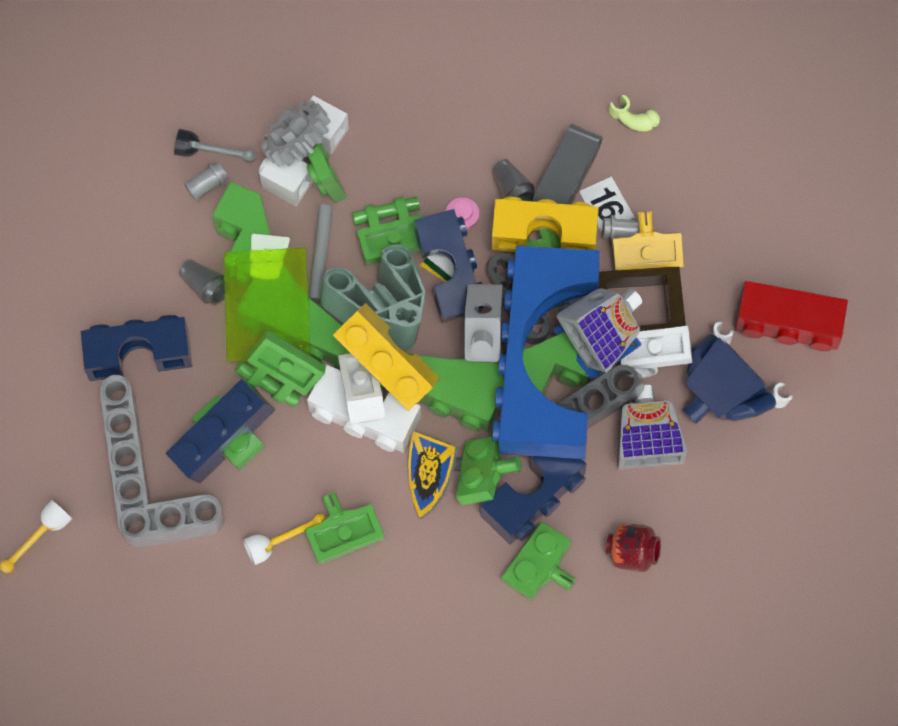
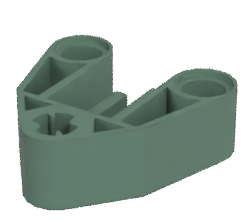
[320,244,425,349]

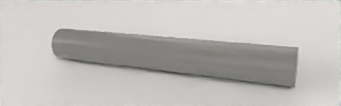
[309,204,333,303]

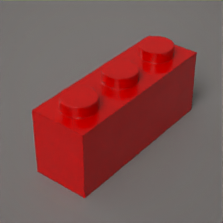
[735,280,848,351]

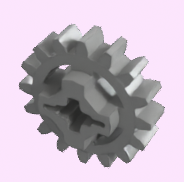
[261,100,331,167]

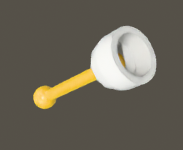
[0,500,72,573]
[243,514,326,566]

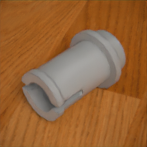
[184,162,229,201]
[602,215,639,242]

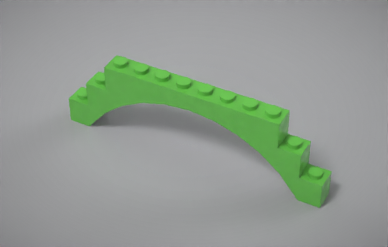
[212,182,590,433]

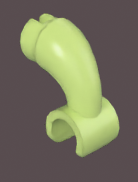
[608,95,660,132]

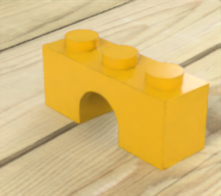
[492,197,598,252]
[333,303,440,411]

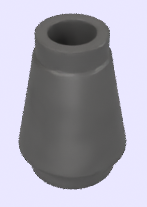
[492,159,535,201]
[179,259,230,305]

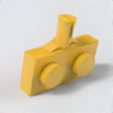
[612,211,684,271]

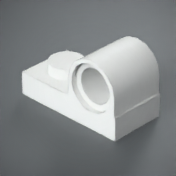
[621,326,693,378]
[338,353,386,425]

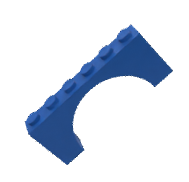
[493,246,600,459]

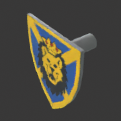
[408,431,463,519]

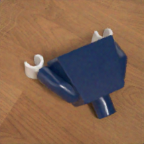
[683,322,793,424]

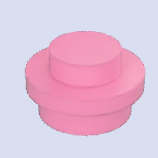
[446,197,479,230]

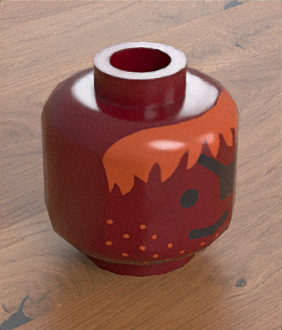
[606,523,661,572]

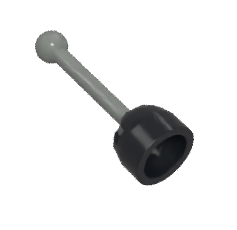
[174,129,256,162]

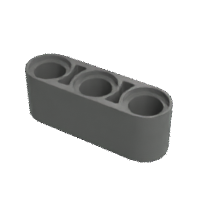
[532,124,603,205]
[557,365,644,429]

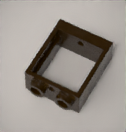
[598,266,686,331]

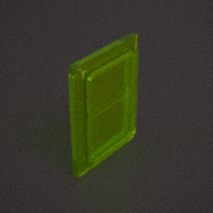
[224,247,310,363]

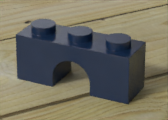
[413,209,484,323]
[81,315,193,381]
[166,379,275,483]
[480,456,587,545]

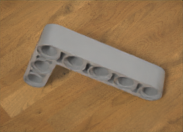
[100,375,225,548]

